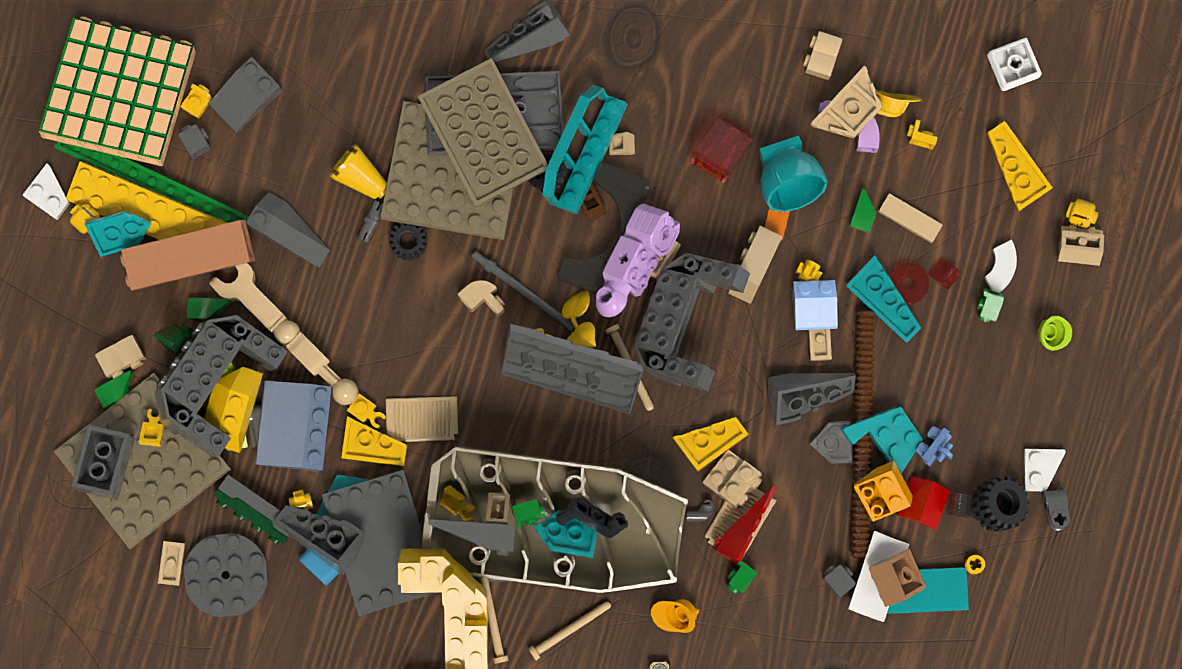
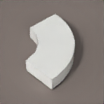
[985,240,1017,293]

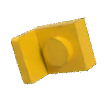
[180,84,212,119]
[907,119,938,150]

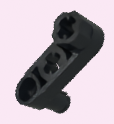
[556,498,628,538]

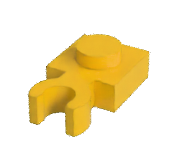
[347,394,386,429]
[139,409,165,447]
[440,485,475,521]

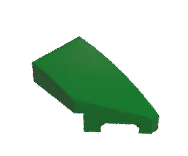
[850,188,876,233]
[187,298,231,320]
[94,370,133,408]

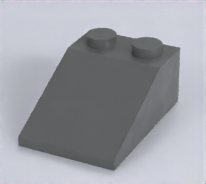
[208,57,282,133]

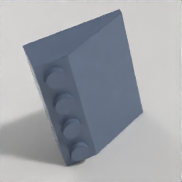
[255,381,331,472]

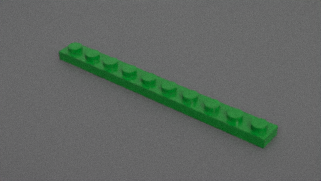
[55,141,249,223]

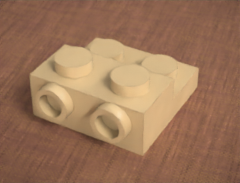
[703,450,762,508]

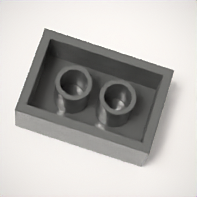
[71,425,135,500]

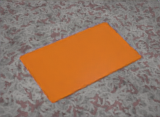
[764,207,790,240]

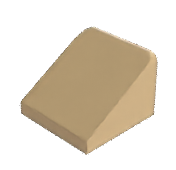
[609,132,635,155]

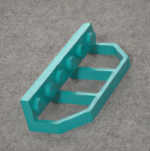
[543,85,628,214]

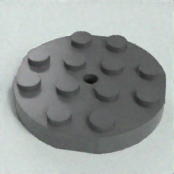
[184,533,269,618]

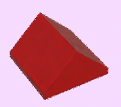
[896,476,950,530]

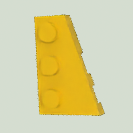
[341,416,407,467]
[673,417,748,472]

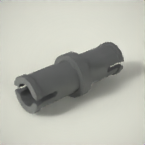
[357,200,383,244]

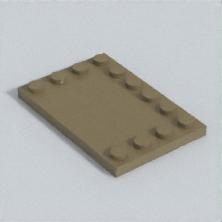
[418,58,548,207]

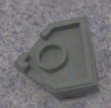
[810,421,854,464]

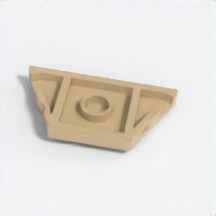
[810,66,882,139]

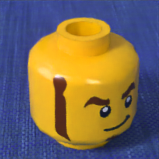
[1066,199,1099,229]
[70,203,101,234]

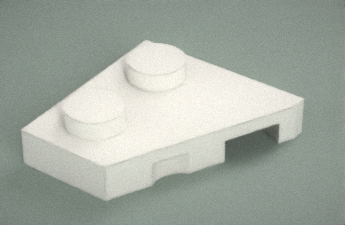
[23,163,70,220]
[1024,449,1065,492]

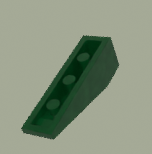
[153,324,193,356]

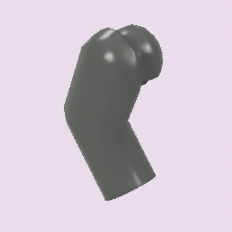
[686,500,715,522]

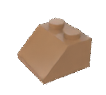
[869,549,926,607]

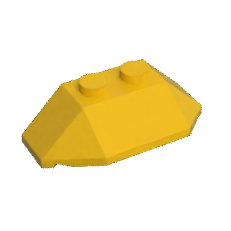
[204,367,263,453]

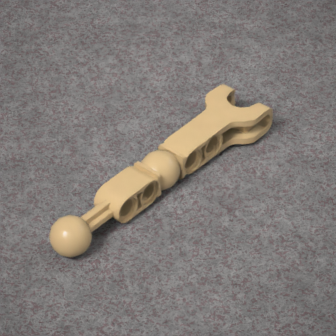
[209,263,358,405]

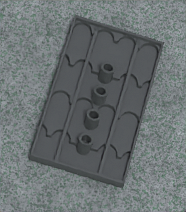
[424,71,564,156]
[501,324,643,415]

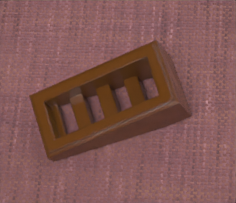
[581,183,606,222]

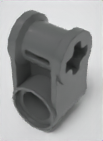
[1043,489,1070,531]

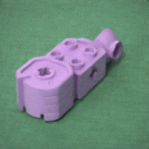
[596,203,680,317]

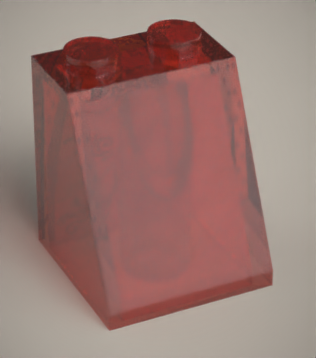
[691,117,753,184]

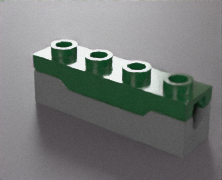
[213,475,290,545]

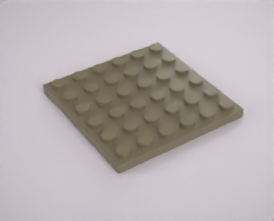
[381,101,514,240]
[54,373,231,549]

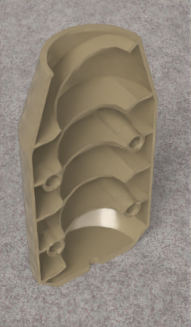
[421,446,688,593]

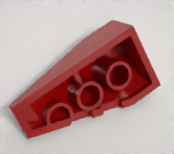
[713,486,777,564]

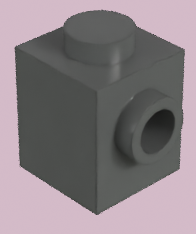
[178,124,210,159]
[822,565,856,598]

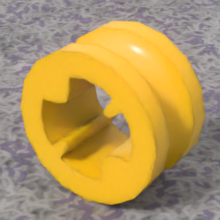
[965,555,985,574]

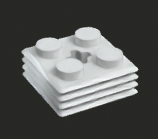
[987,38,1042,91]

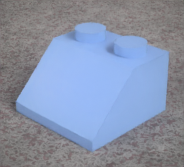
[792,280,838,330]

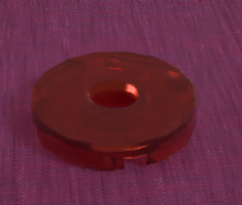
[889,263,930,305]

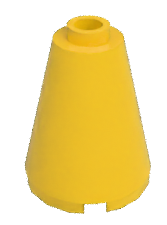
[329,144,387,199]

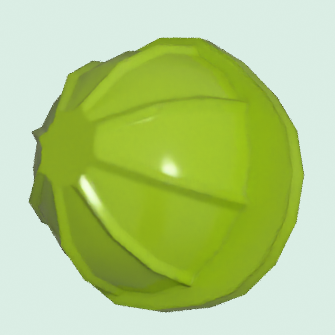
[1037,316,1072,351]

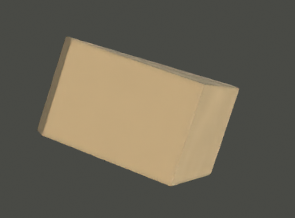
[486,493,510,525]

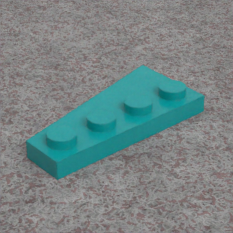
[846,255,922,343]

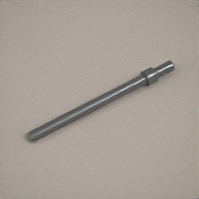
[472,251,575,331]

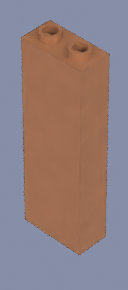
[120,220,255,290]

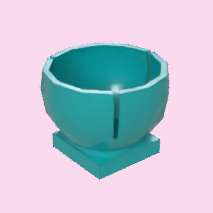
[759,136,828,212]

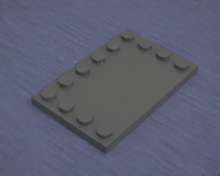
[322,470,437,616]

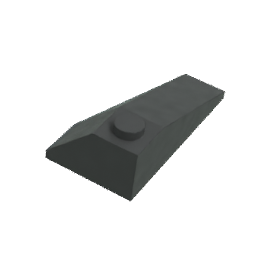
[484,0,570,62]
[246,192,330,269]
[768,373,856,425]
[273,505,366,575]
[428,519,515,556]

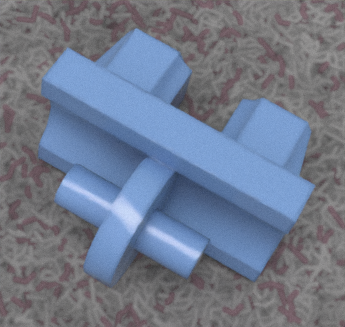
[916,426,953,467]

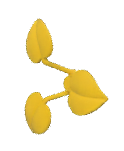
[534,290,596,348]

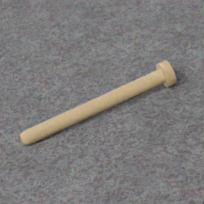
[605,324,654,411]
[479,577,509,664]
[528,601,611,661]

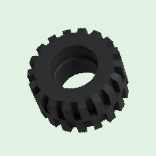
[971,476,1030,532]

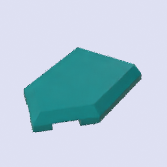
[85,211,152,257]
[533,510,597,558]

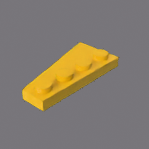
[987,121,1053,212]

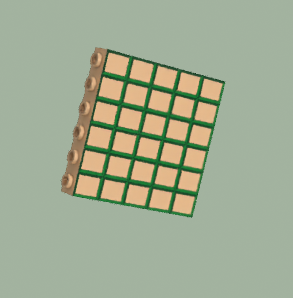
[39,17,196,166]

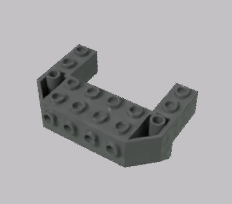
[634,253,750,391]
[154,315,288,457]

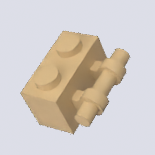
[1058,225,1104,266]

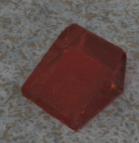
[928,259,960,290]

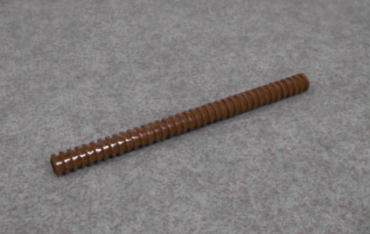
[851,311,875,558]

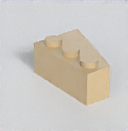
[728,226,783,304]

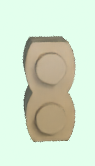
[803,31,842,80]
[95,335,146,379]

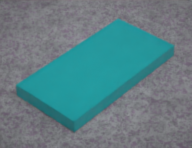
[887,568,969,614]

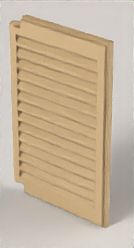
[386,396,458,442]
[705,488,776,559]

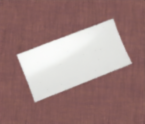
[849,531,909,622]

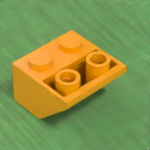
[854,461,913,521]

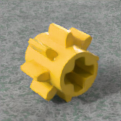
[795,260,822,281]
[289,490,313,511]

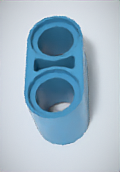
[298,549,339,586]

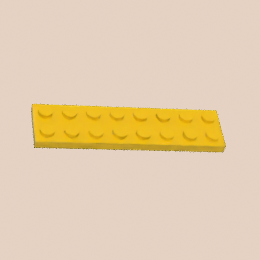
[66,161,227,240]

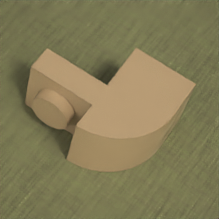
[458,281,505,317]

